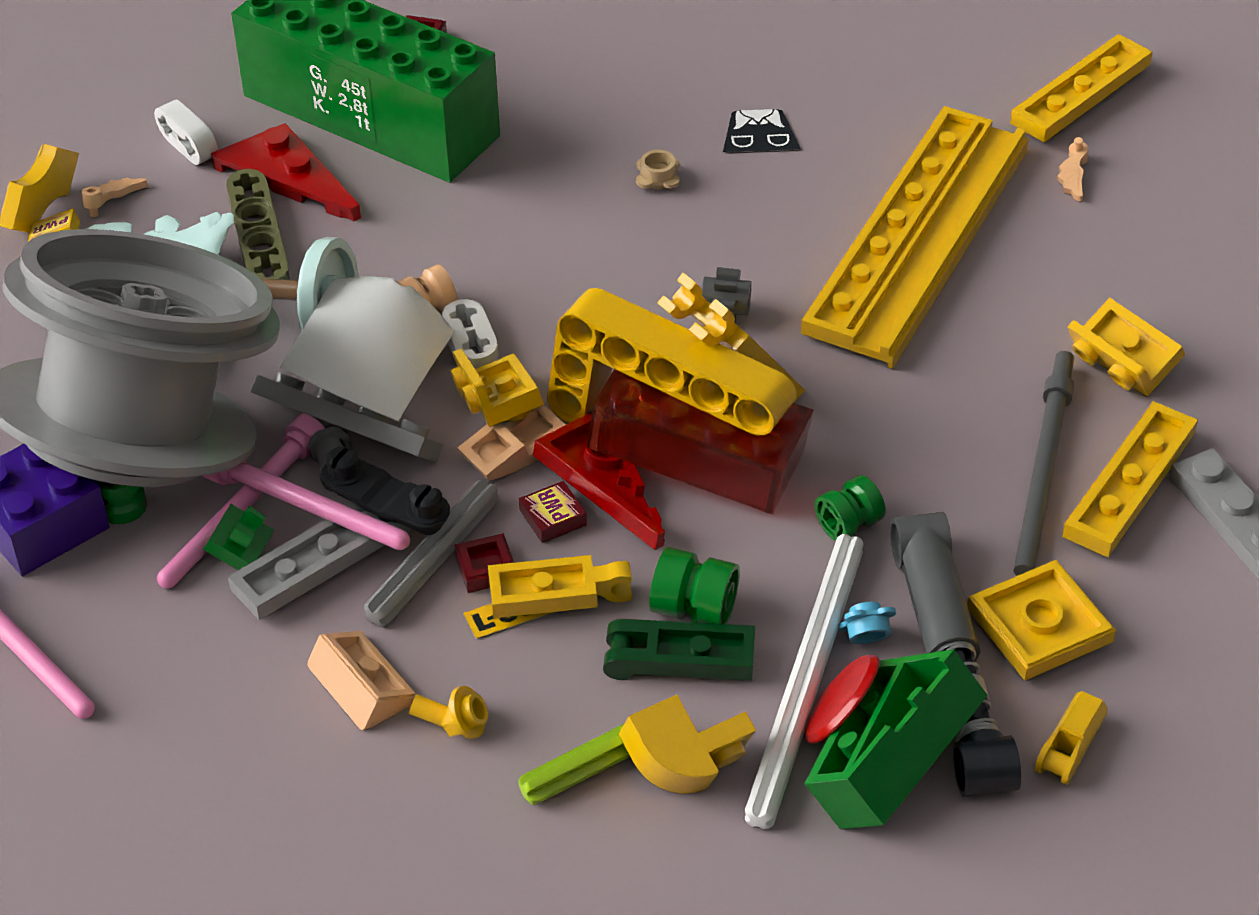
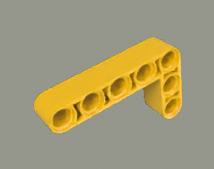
[547,288,796,435]

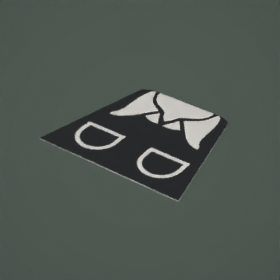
[723,109,801,153]

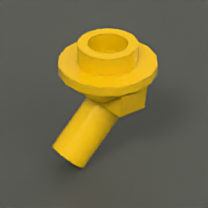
[409,686,488,739]

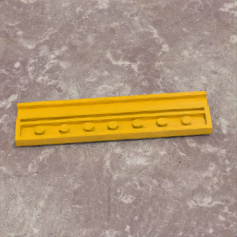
[801,106,1029,369]

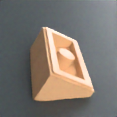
[308,631,416,730]

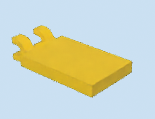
[657,272,805,404]

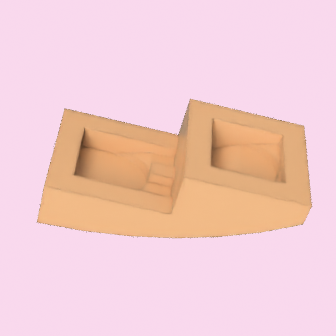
[457,405,566,481]

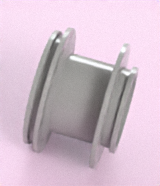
[0,229,280,487]

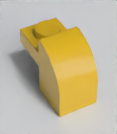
[618,694,756,794]

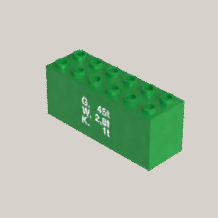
[231,0,500,183]

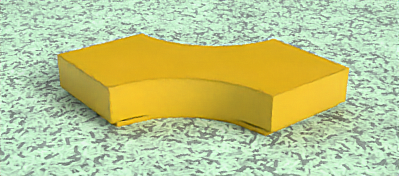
[0,144,79,233]

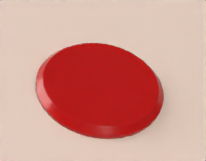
[805,654,880,744]

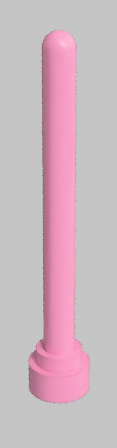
[157,413,325,589]
[203,461,410,550]
[0,609,95,719]

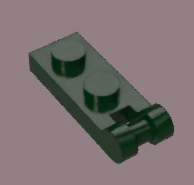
[603,619,755,681]

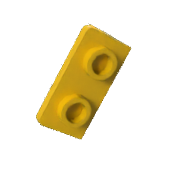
[1067,297,1185,397]
[450,348,544,427]

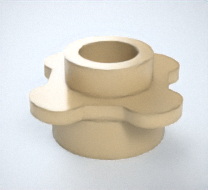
[636,149,680,190]

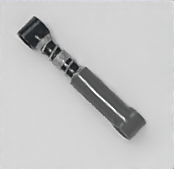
[890,512,1021,797]

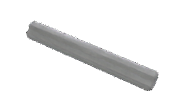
[364,479,499,627]

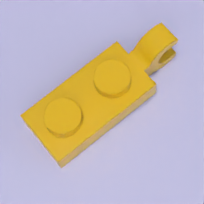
[488,555,632,618]

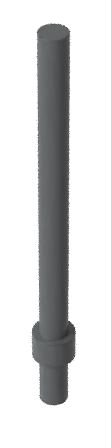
[1013,351,1075,576]

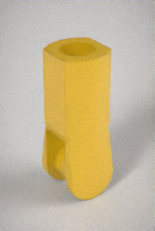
[1034,691,1108,785]

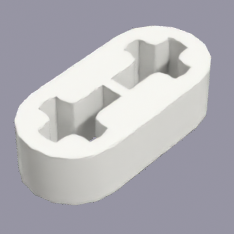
[154,100,218,165]
[442,299,498,369]

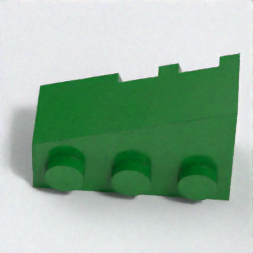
[804,649,988,829]

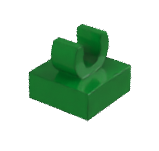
[203,504,274,570]

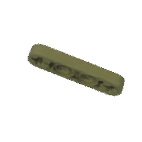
[226,169,290,280]

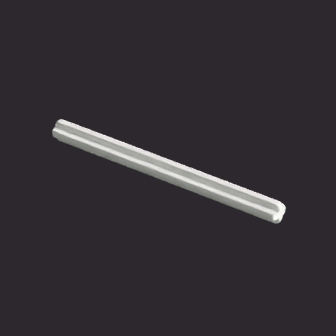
[745,534,864,830]

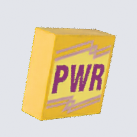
[28,208,80,241]

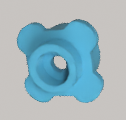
[838,602,896,644]

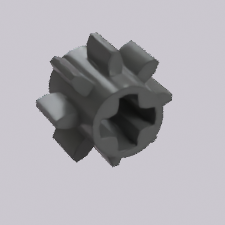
[702,267,752,323]

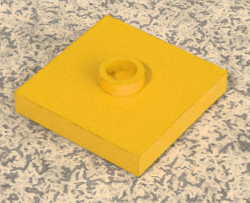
[967,560,1116,681]

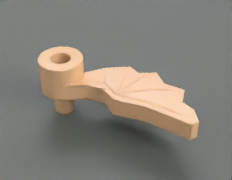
[1057,137,1088,202]
[82,177,148,218]

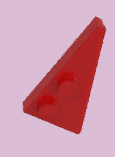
[211,123,361,222]
[533,407,665,550]

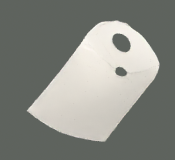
[280,276,453,421]

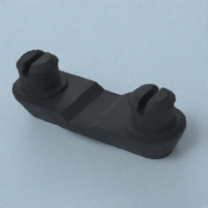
[321,446,450,535]

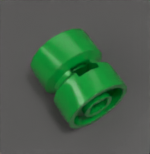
[649,546,740,624]

